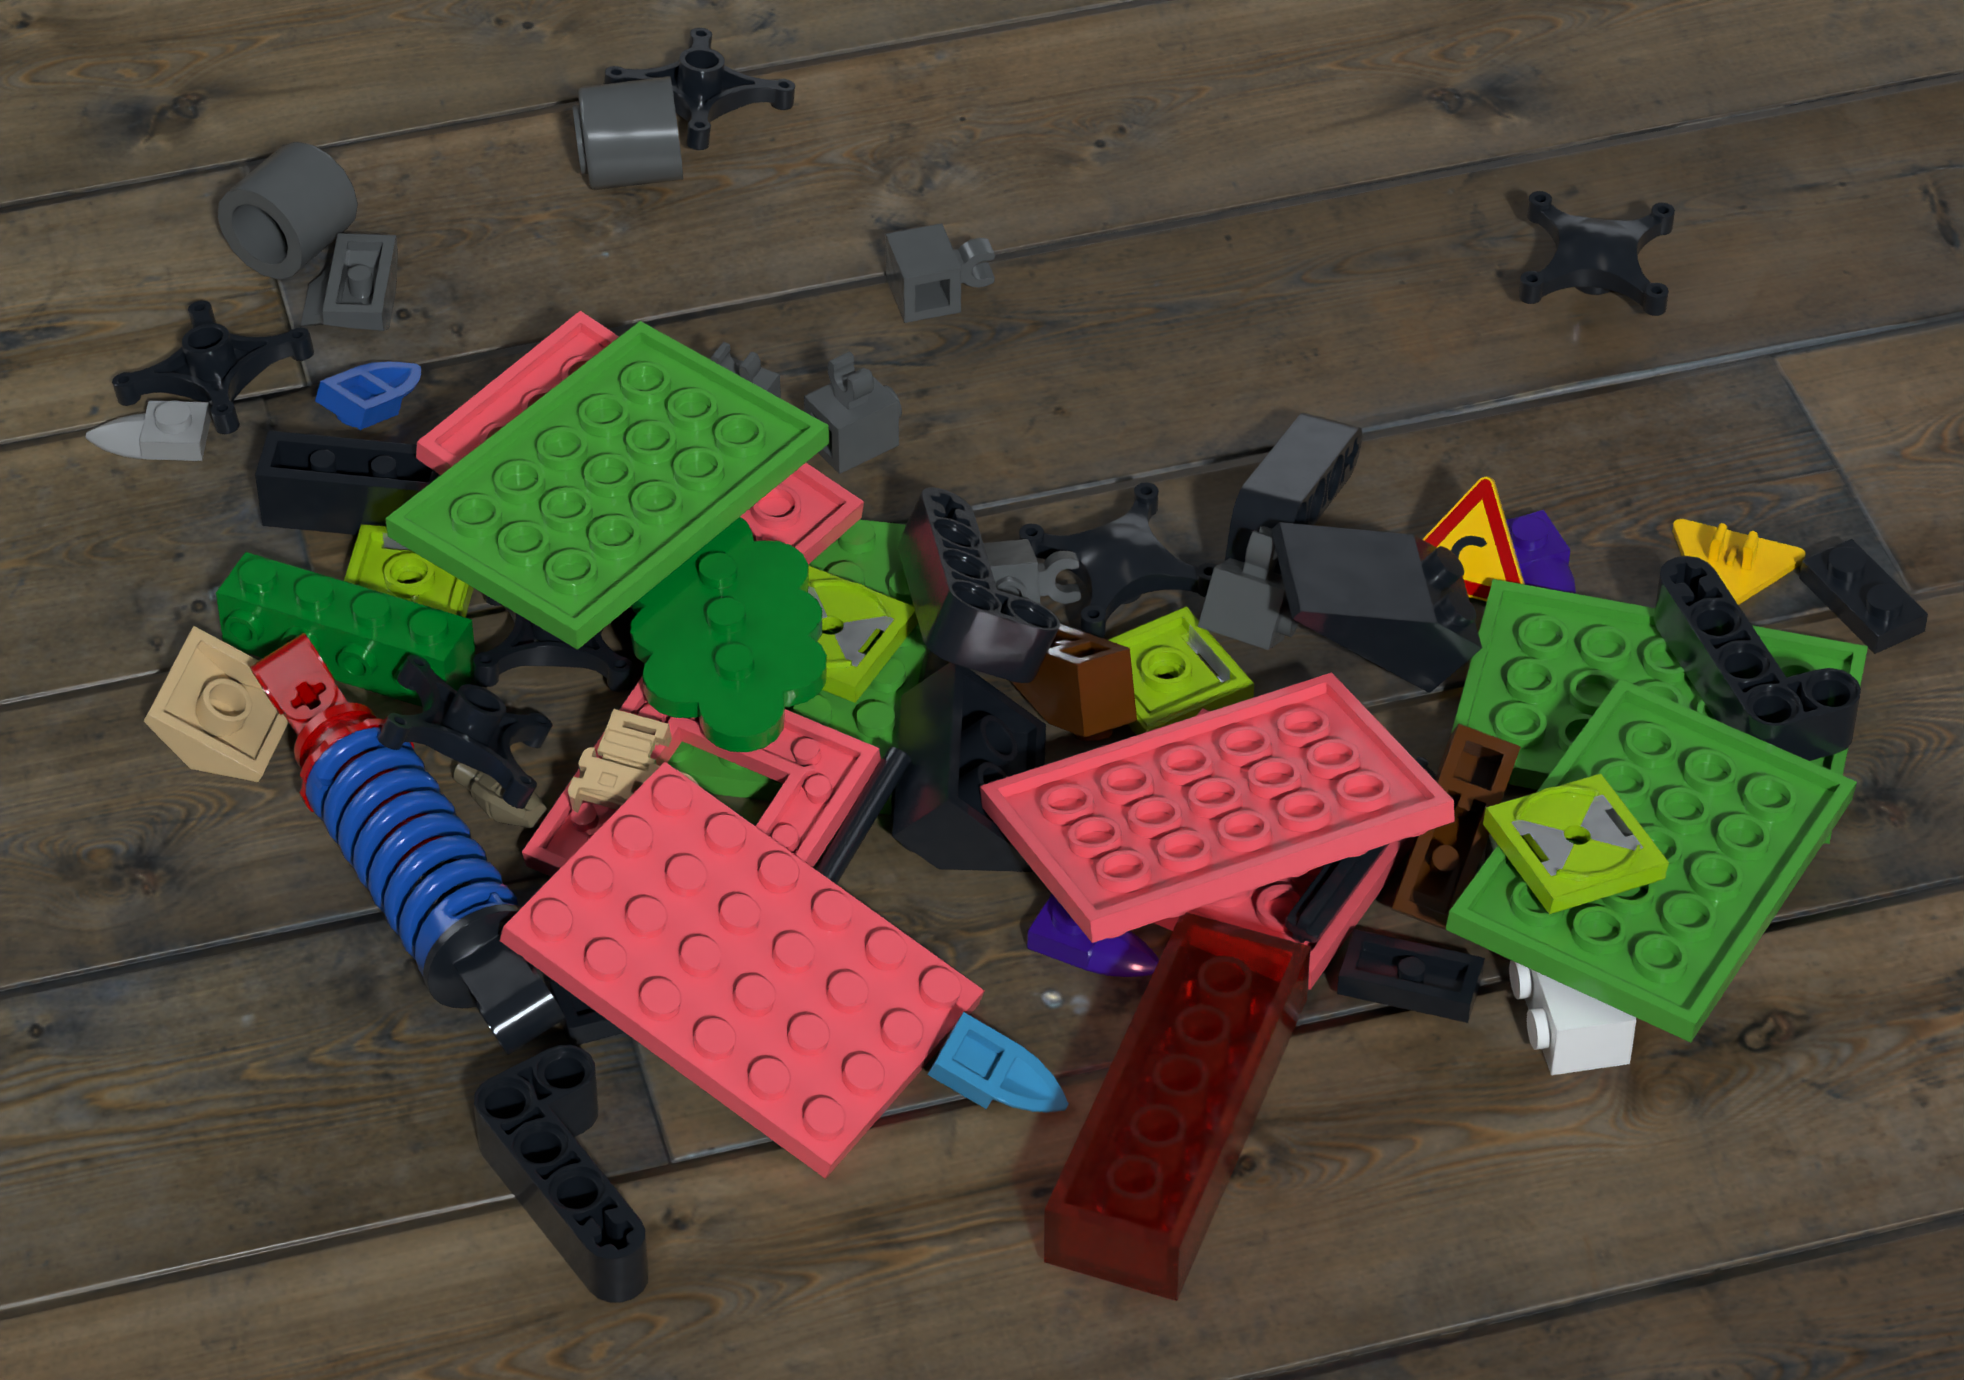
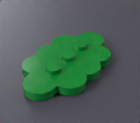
[630,517,827,752]

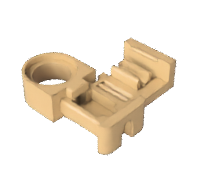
[568,709,699,813]

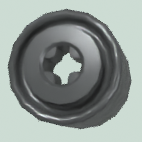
[572,76,684,190]
[217,142,358,280]

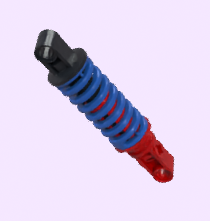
[250,633,566,1055]

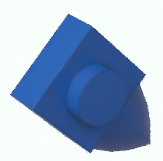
[315,361,421,430]

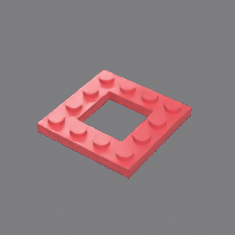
[522,676,881,877]

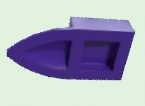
[1506,510,1576,594]
[1027,894,1163,977]

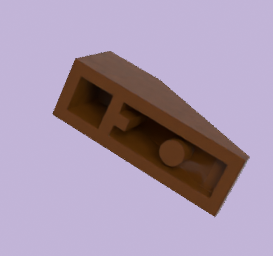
[1011,624,1137,741]
[1391,724,1521,930]

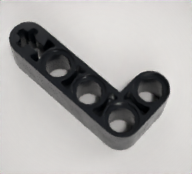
[1225,412,1362,575]
[898,487,1060,683]
[1654,556,1861,761]
[474,1045,649,1303]

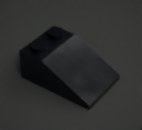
[1271,522,1482,693]

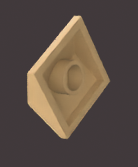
[144,626,289,782]

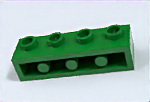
[216,552,476,707]

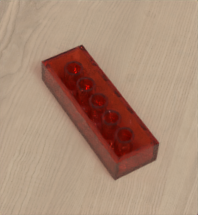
[1044,912,1311,1301]

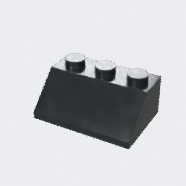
[892,662,1046,872]

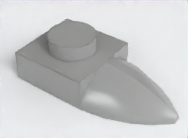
[86,400,211,461]

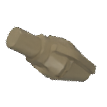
[453,763,549,829]

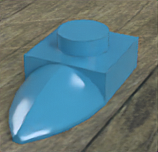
[927,1012,1069,1112]

